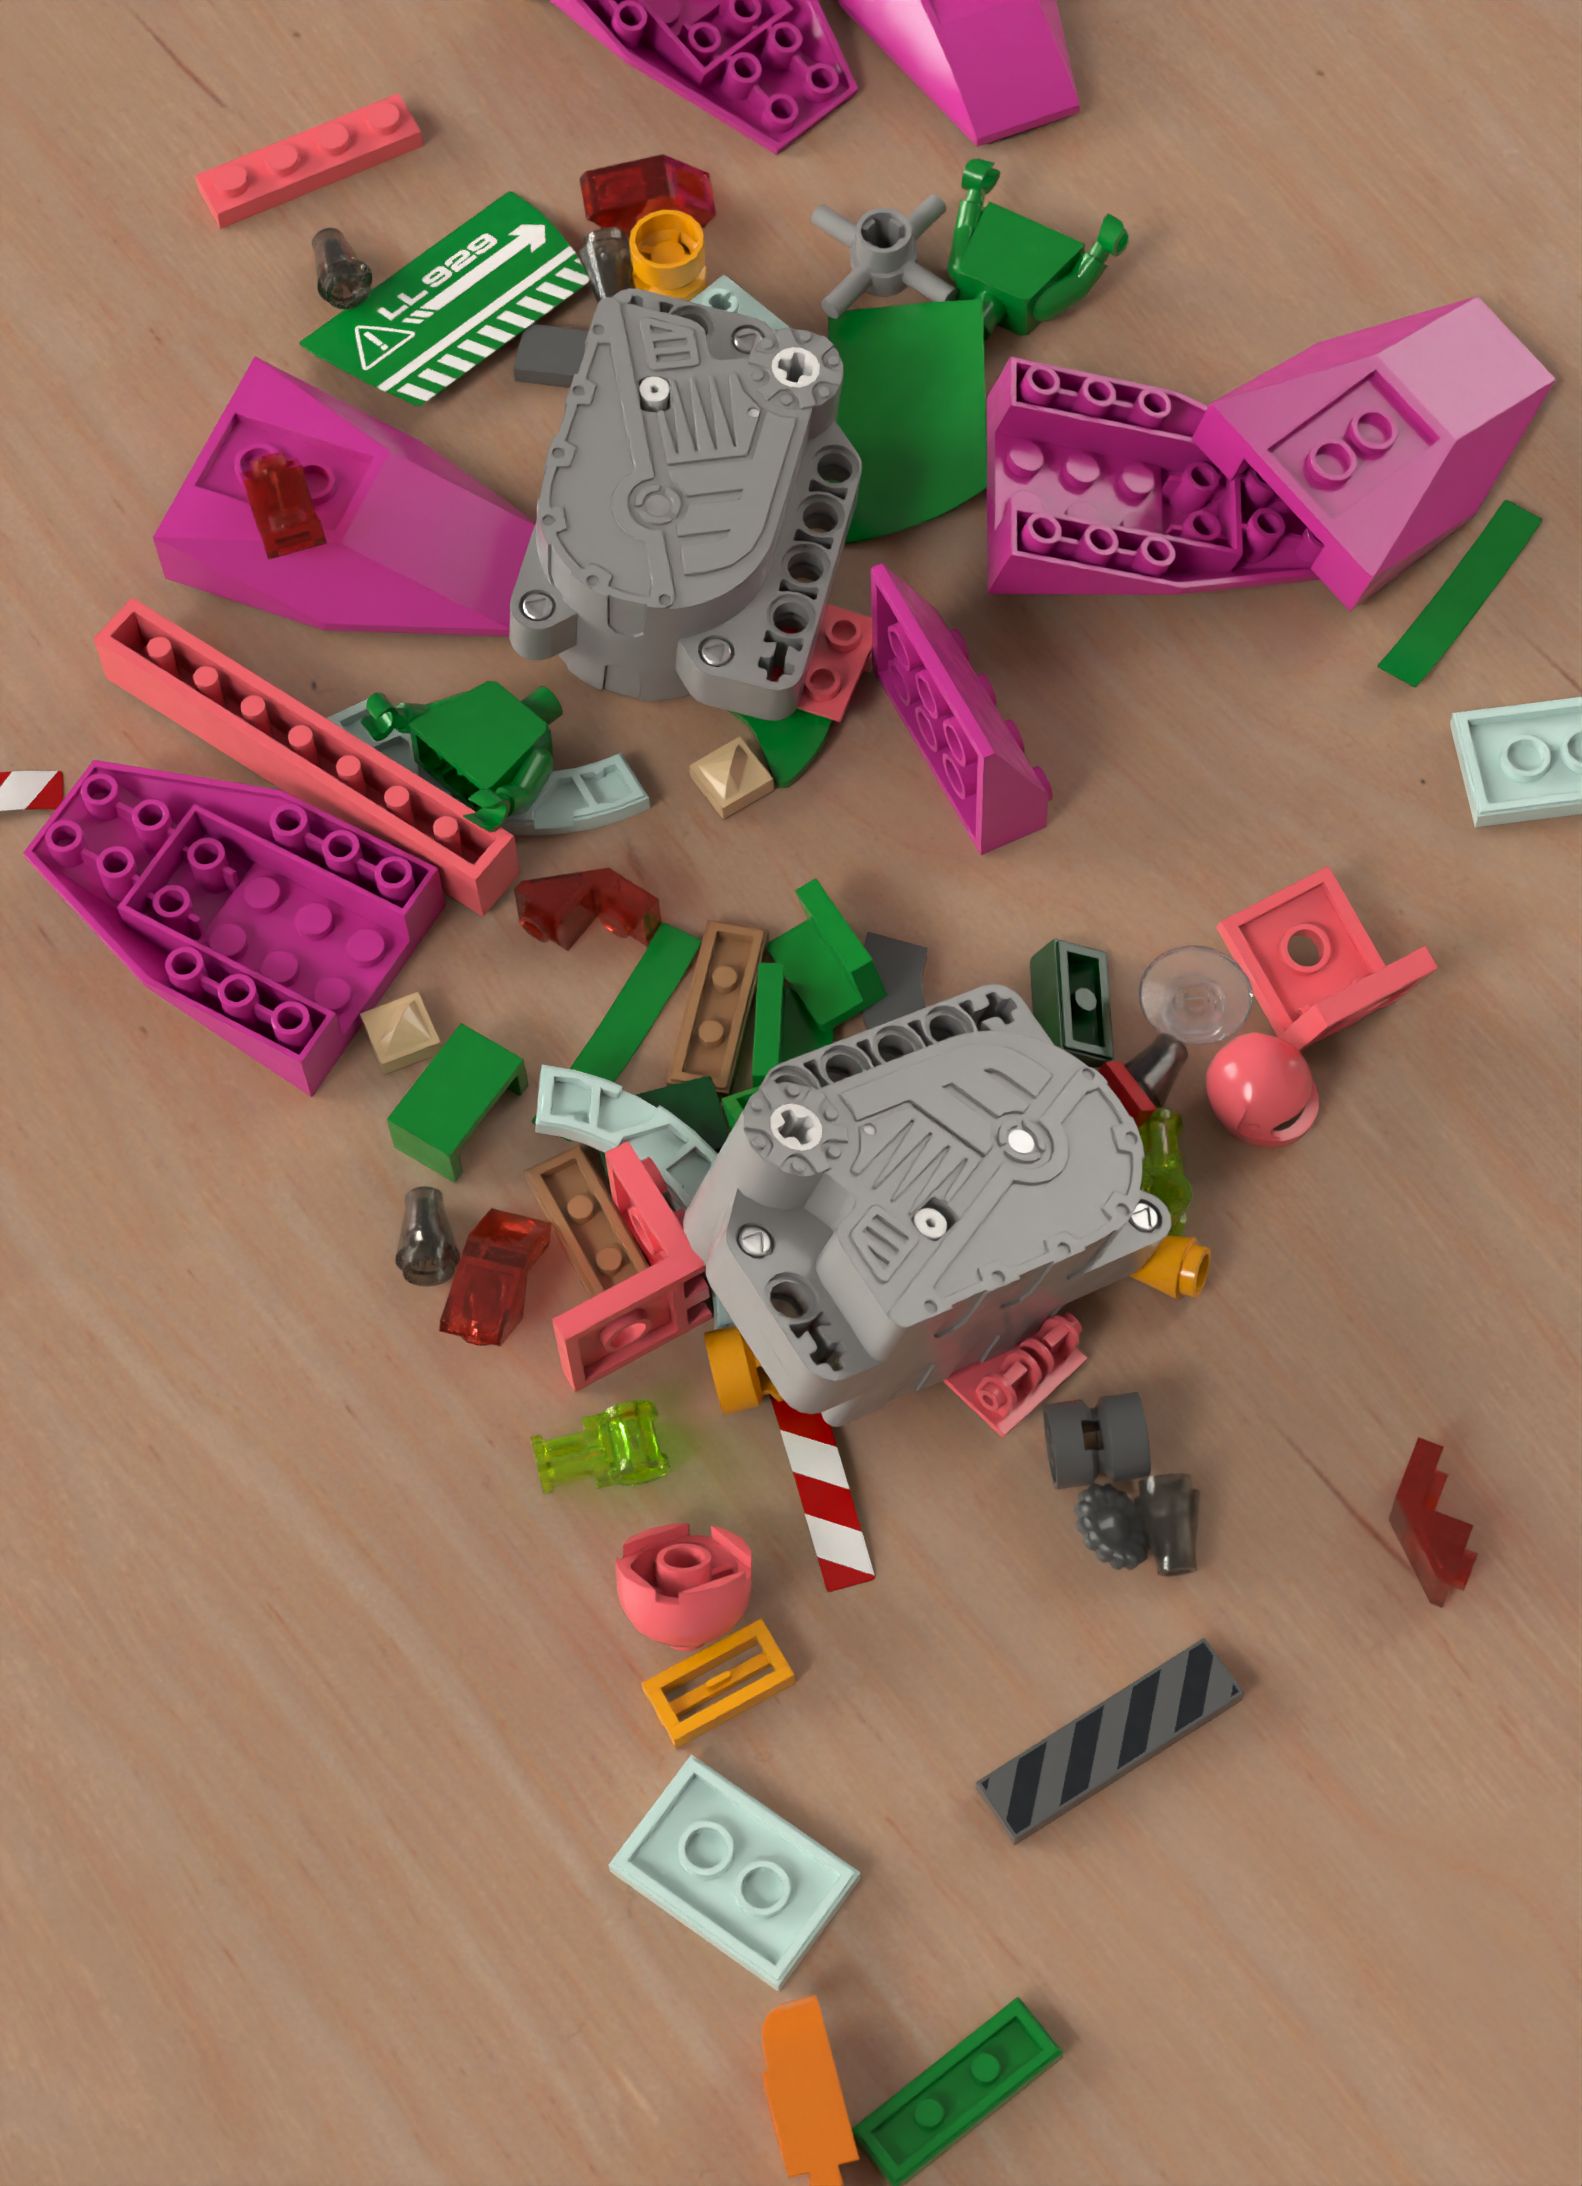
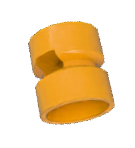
[629,210,708,301]
[704,1325,784,1415]

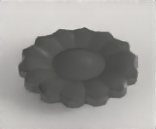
[1074,1483,1152,1570]

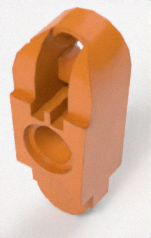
[761,1994,859,2186]

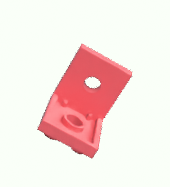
[1216,866,1438,1052]
[552,1141,712,1392]

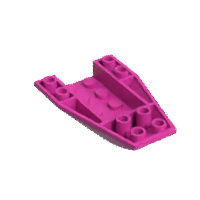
[837,0,1080,147]

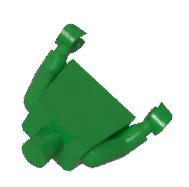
[947,158,1129,341]
[361,681,563,832]

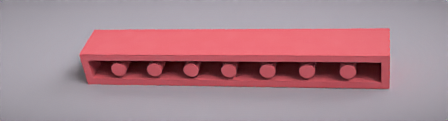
[93,597,521,917]

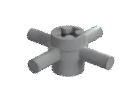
[811,194,958,319]

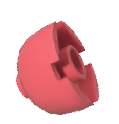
[616,1523,752,1651]

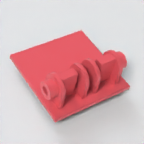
[771,604,872,722]
[943,1313,1088,1438]

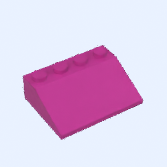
[871,563,1053,855]

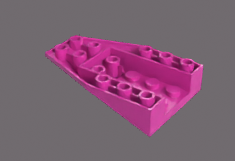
[549,0,858,155]
[1191,296,1556,612]
[153,356,536,636]
[987,357,1324,594]
[23,760,446,1097]

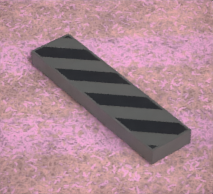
[976,1638,1244,1846]

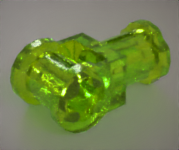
[1138,1108,1192,1236]
[530,1400,671,1495]

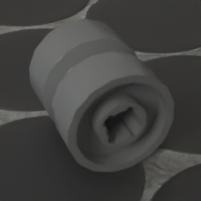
[1043,1392,1151,1490]

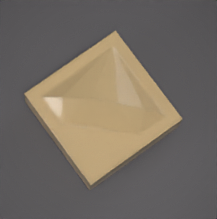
[689,736,774,820]
[360,991,442,1075]

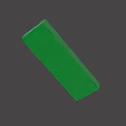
[852,1997,1064,2186]

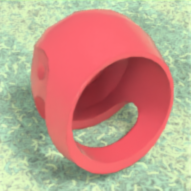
[1206,1032,1319,1148]

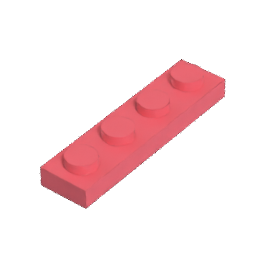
[195,93,424,229]

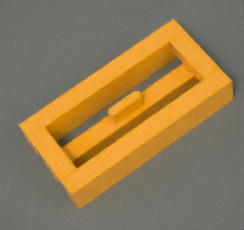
[642,1618,795,1749]

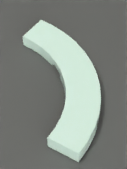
[327,699,650,836]
[535,1065,782,1330]

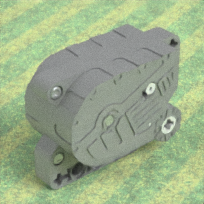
[510,288,862,721]
[683,984,1172,1427]

